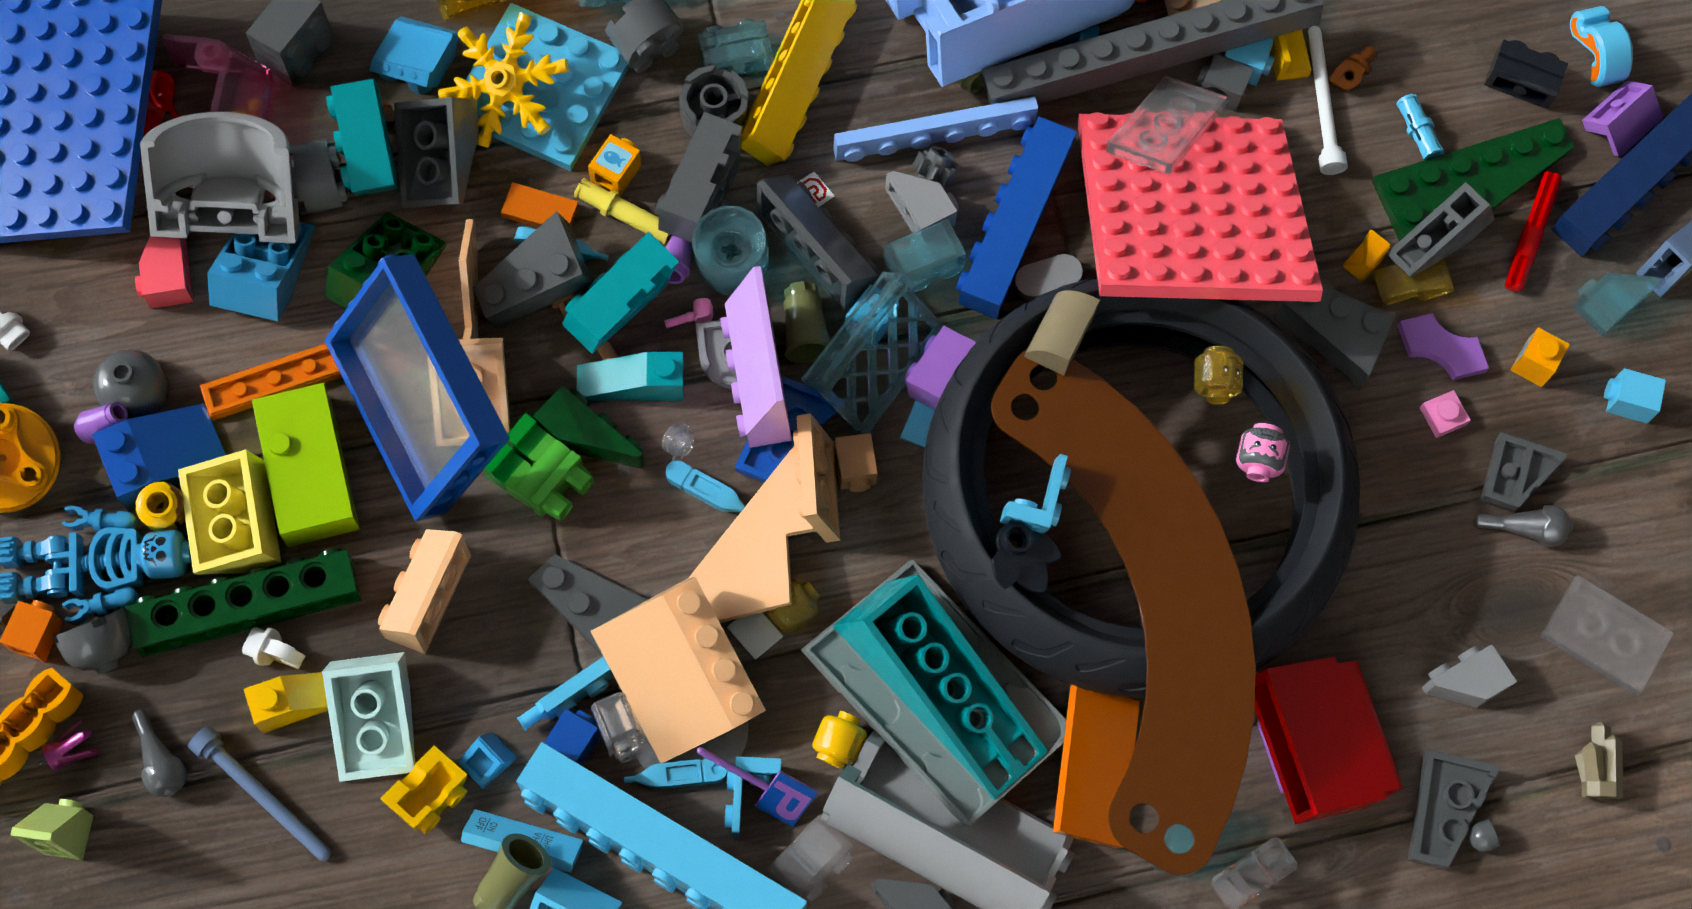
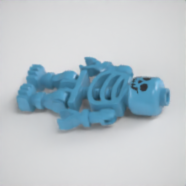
[0,506,192,625]

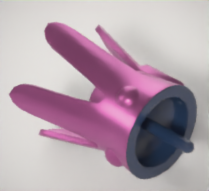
[38,720,100,772]

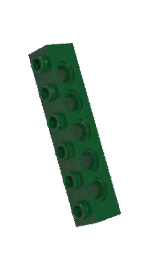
[125,548,362,658]

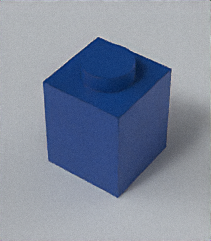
[544,709,600,766]

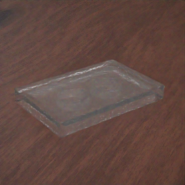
[1540,575,1674,695]

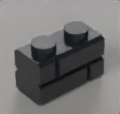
[1484,39,1568,109]

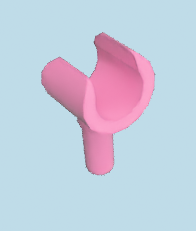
[664,298,713,328]

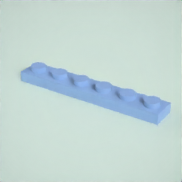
[833,96,1038,162]

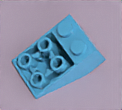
[207,222,315,321]

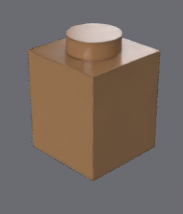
[834,433,878,492]

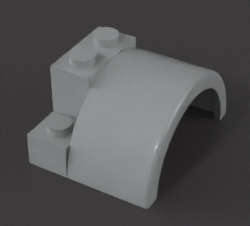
[140,112,300,244]

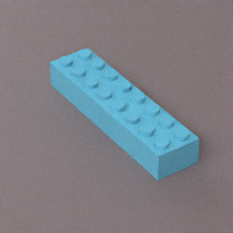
[516,742,807,909]

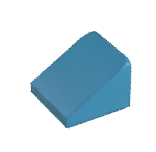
[457,732,516,789]

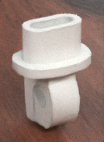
[0,312,30,351]
[242,627,305,669]

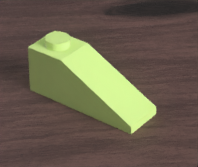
[11,799,94,861]

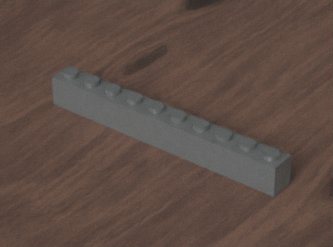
[982,0,1324,105]

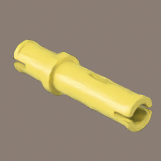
[574,178,672,245]

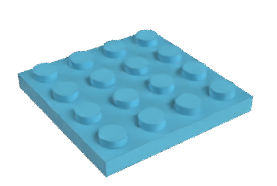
[466,3,630,171]

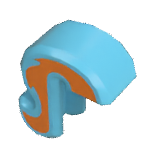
[1570,6,1633,87]

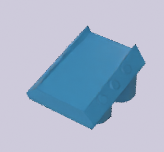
[369,16,458,94]

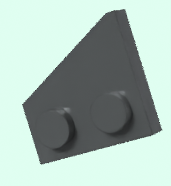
[1480,432,1567,512]

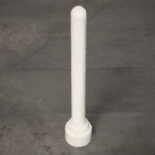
[1308,26,1348,175]

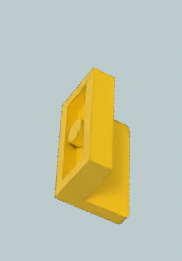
[1270,29,1312,81]

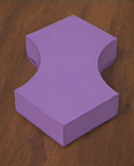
[1397,313,1489,381]

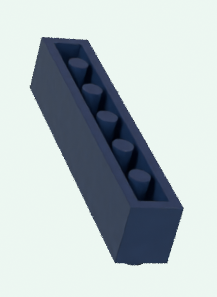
[1551,93,1692,257]

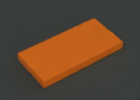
[1053,685,1140,849]

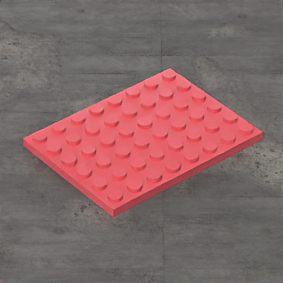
[1078,112,1323,302]

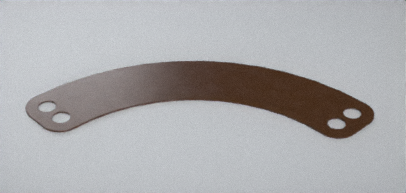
[991,350,1256,875]

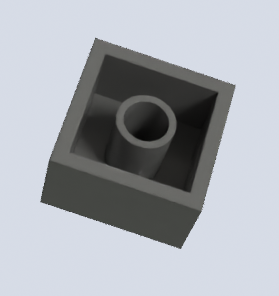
[246,0,333,86]

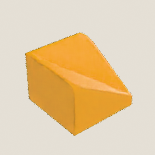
[1343,230,1391,281]

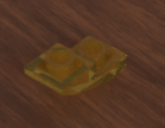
[1373,259,1454,306]

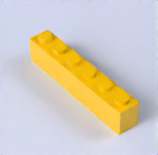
[741,0,857,166]

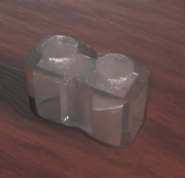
[591,692,645,763]
[767,814,854,903]

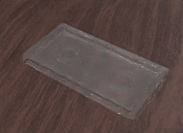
[1106,76,1227,174]

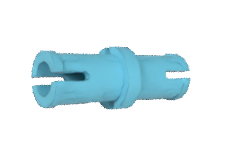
[1396,94,1444,160]

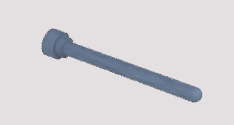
[188,725,331,861]

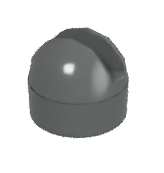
[1468,819,1500,852]

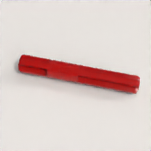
[1505,171,1562,293]

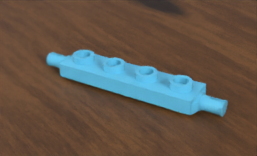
[517,656,614,731]

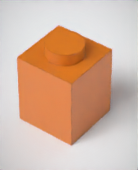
[0,600,63,663]

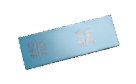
[461,809,583,873]

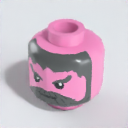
[1236,423,1290,482]

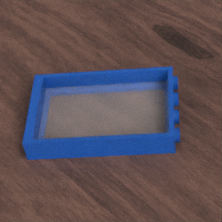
[324,254,510,521]

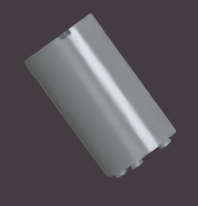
[820,730,1075,909]

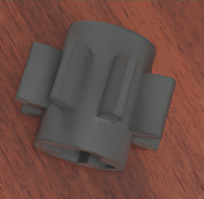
[912,146,958,186]

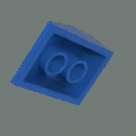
[92,403,226,511]

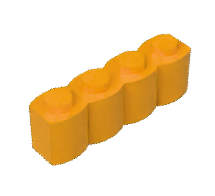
[0,668,83,786]

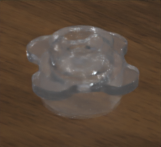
[662,422,694,461]

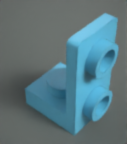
[1000,454,1071,535]
[725,757,781,839]

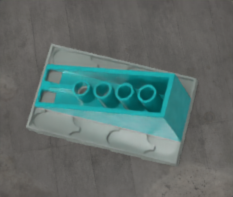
[801,560,1066,826]

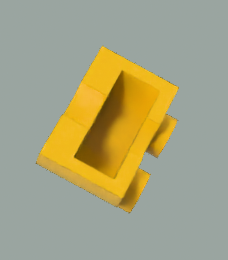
[380,745,467,835]

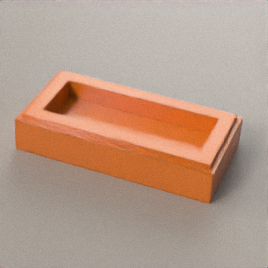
[501,182,579,228]

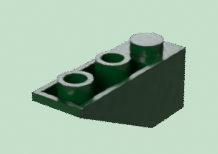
[533,385,644,469]

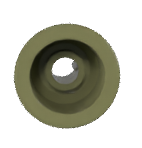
[783,281,834,363]
[473,833,550,909]

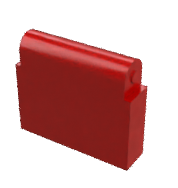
[1255,657,1404,824]

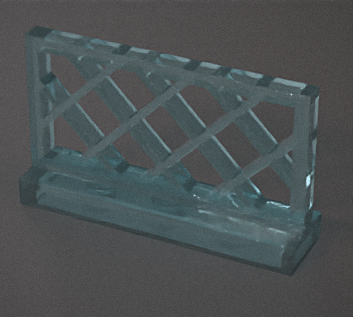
[801,272,943,434]

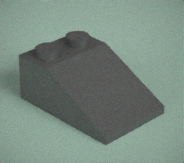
[394,97,479,208]

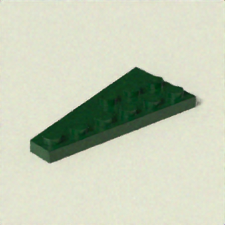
[1372,118,1574,241]

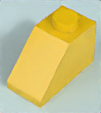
[243,672,328,734]

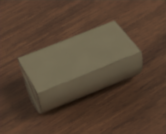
[1024,290,1100,376]

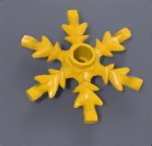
[438,13,570,148]

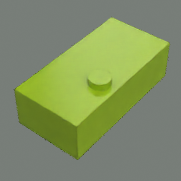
[252,383,360,547]

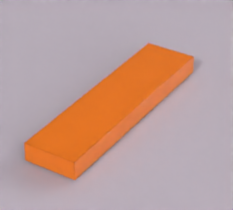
[200,343,342,421]

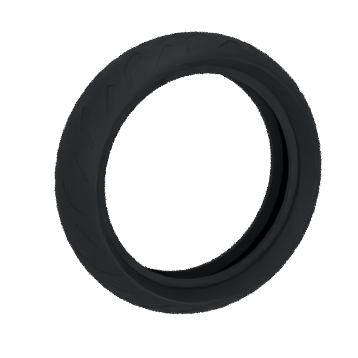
[922,278,1360,699]

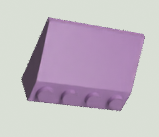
[720,266,792,448]

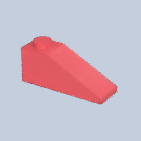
[135,237,194,309]

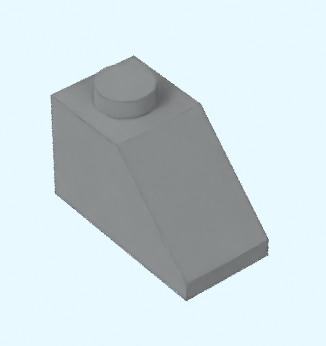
[885,171,959,244]

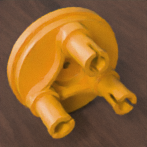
[0,403,61,513]

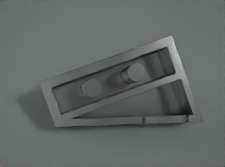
[473,211,593,328]

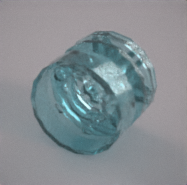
[692,206,770,295]

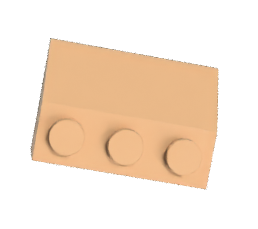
[378,529,471,654]

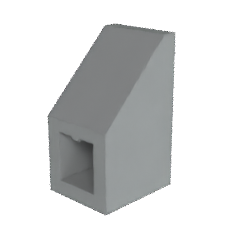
[1422,644,1517,708]

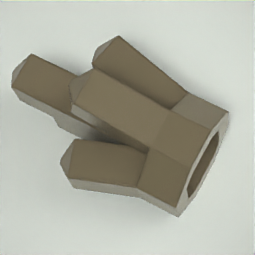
[1574,722,1623,799]

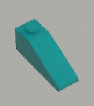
[577,352,684,401]

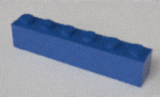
[956,116,1077,319]

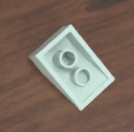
[322,652,415,782]

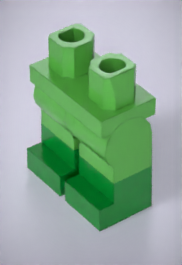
[483,413,594,521]

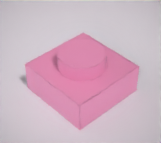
[1420,390,1471,438]

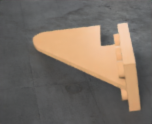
[429,219,511,446]
[689,413,840,623]

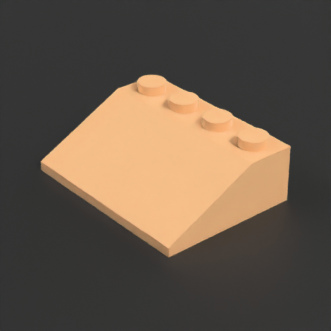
[590,577,766,763]

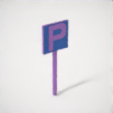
[697,747,818,827]

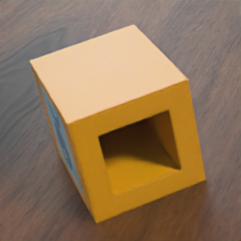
[588,134,642,197]
[1510,327,1570,387]

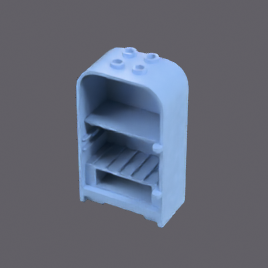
[886,0,1135,87]

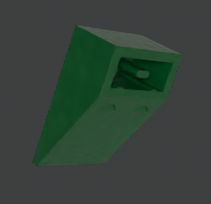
[325,212,447,329]

